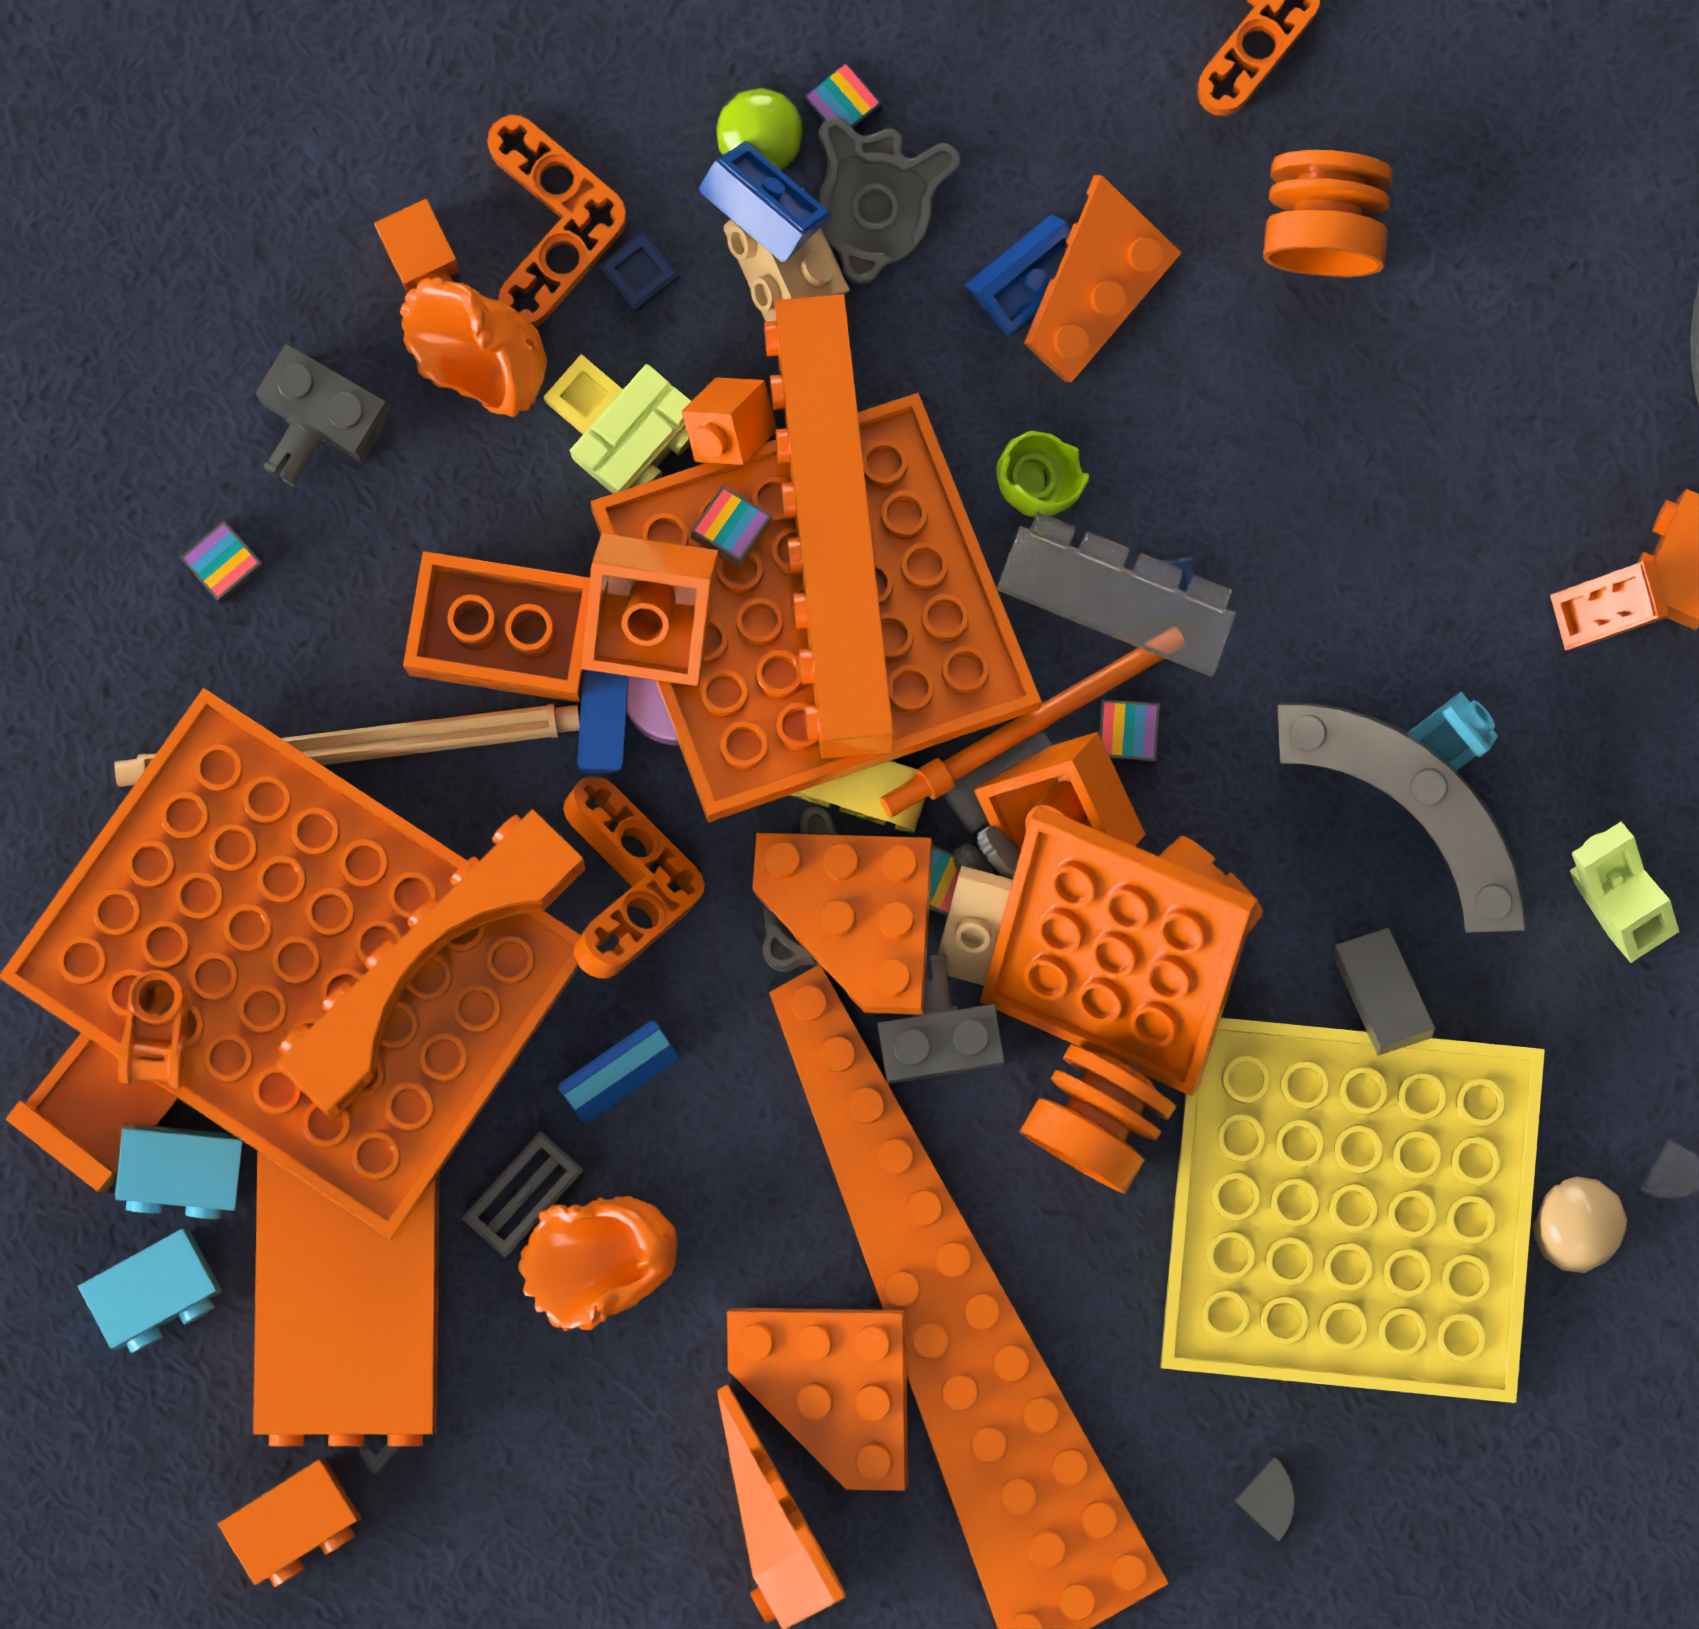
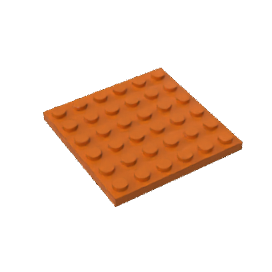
[591,393,1042,823]

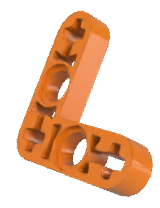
[1197,0,1320,116]
[487,115,627,327]
[563,776,705,979]

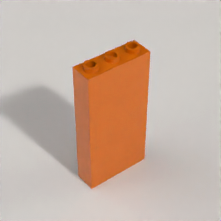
[253,1151,440,1446]

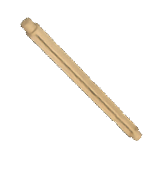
[115,703,580,787]

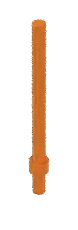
[880,628,1185,818]

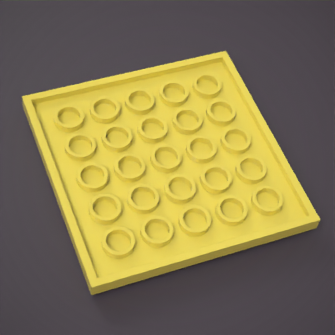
[1160,1018,1545,1403]

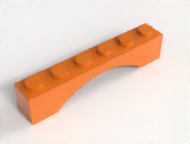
[276,809,585,1120]

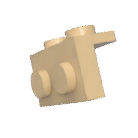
[724,188,850,322]

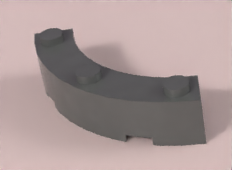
[1277,702,1526,933]

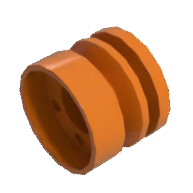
[1263,150,1393,277]
[1019,1044,1176,1194]

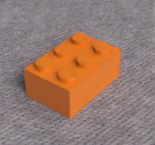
[403,551,590,703]

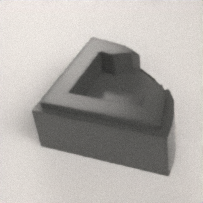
[1234,1457,1294,1542]

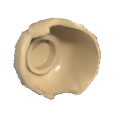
[1533,1176,1627,1273]

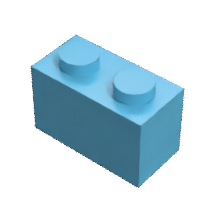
[115,1123,242,1219]
[78,1228,223,1354]

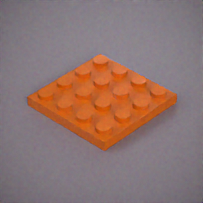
[980,806,1258,1096]

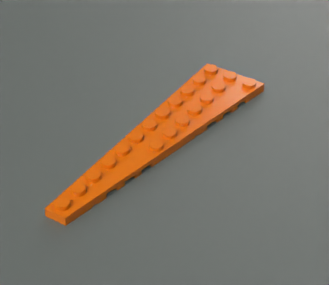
[769,965,1169,1629]

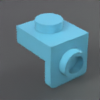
[1408,692,1498,770]

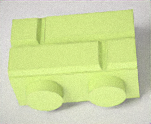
[570,364,691,494]

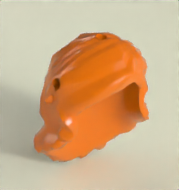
[400,278,547,418]
[518,1196,677,1332]

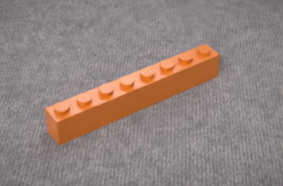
[764,294,893,759]

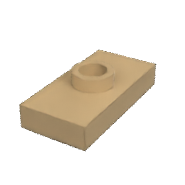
[938,866,1013,986]

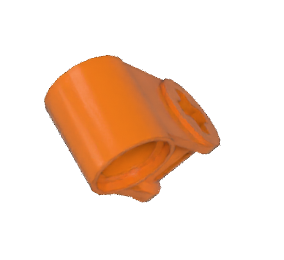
[118,970,190,1089]

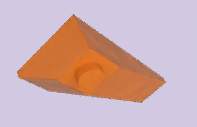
[717,1384,845,1629]

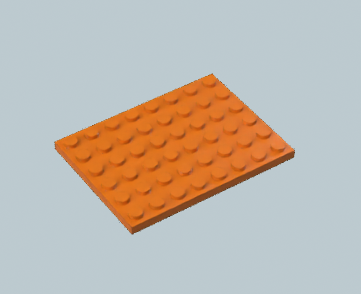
[0,688,580,1241]

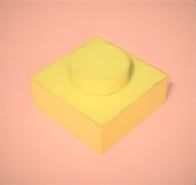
[543,354,623,434]

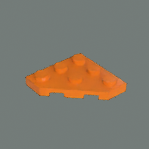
[752,833,933,1015]
[727,1308,908,1491]

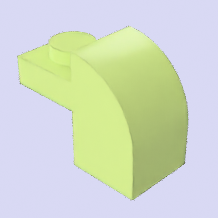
[1570,822,1679,963]

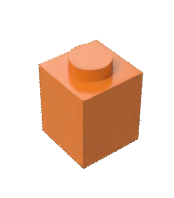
[374,198,460,293]
[682,377,777,465]

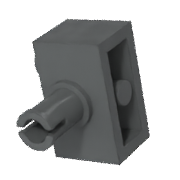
[256,344,392,487]
[878,954,1004,1085]

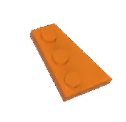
[1024,175,1182,382]

